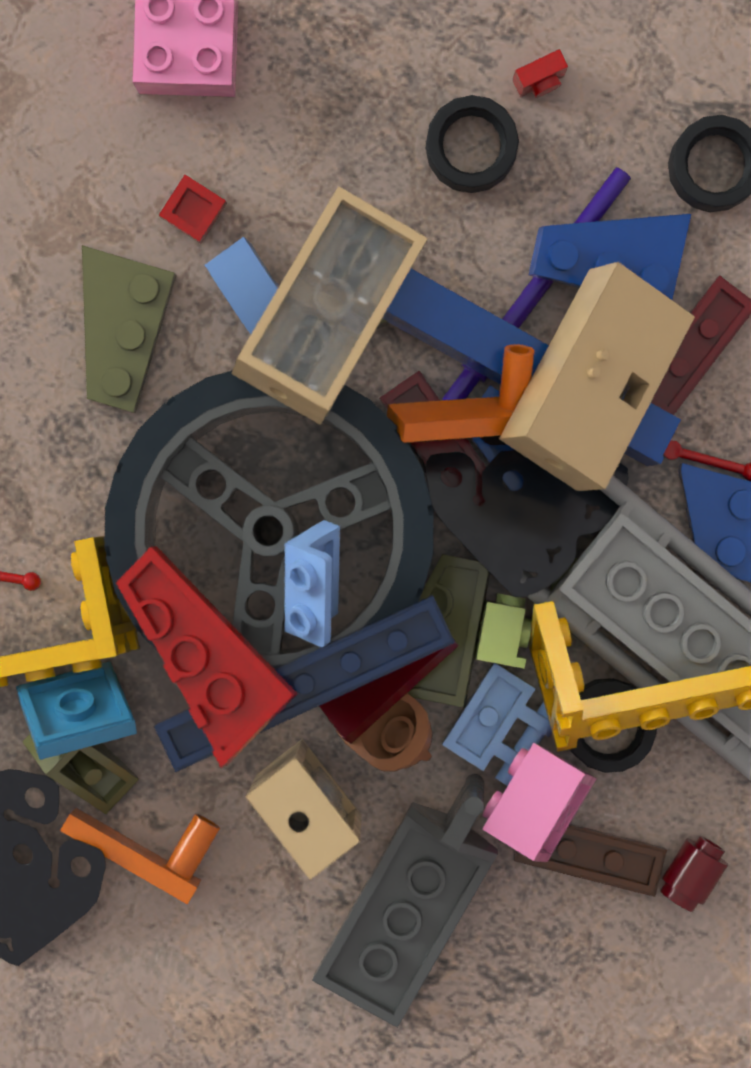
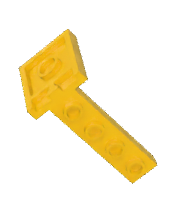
[0,536,140,687]
[529,601,751,752]

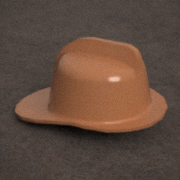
[336,693,433,772]

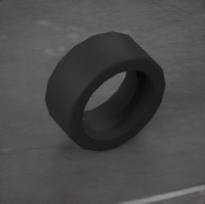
[425,95,519,193]
[668,115,751,212]
[570,678,657,773]

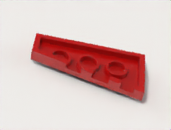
[116,546,298,768]

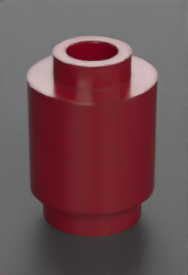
[660,836,728,912]

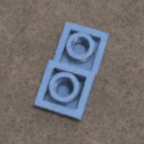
[205,237,280,334]

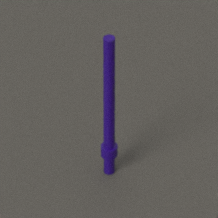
[442,167,631,400]

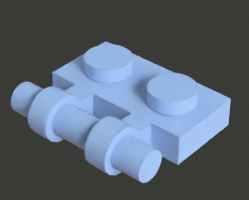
[442,663,552,786]

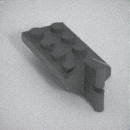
[312,774,498,1028]

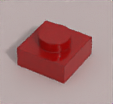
[512,49,568,98]
[159,174,227,244]

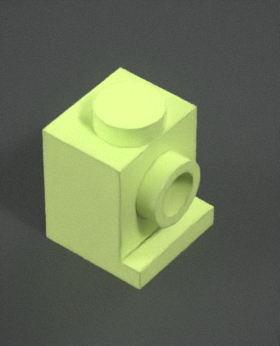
[475,593,532,669]

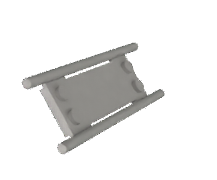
[520,475,751,781]

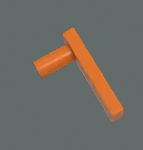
[387,344,535,443]
[60,808,220,905]

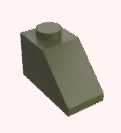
[22,734,139,814]

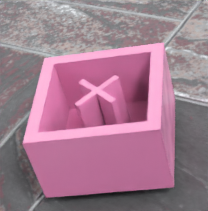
[133,0,238,97]
[482,743,597,862]

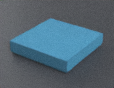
[16,662,137,760]

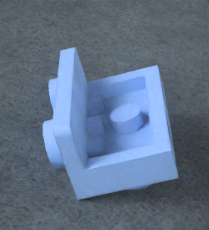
[285,520,340,647]

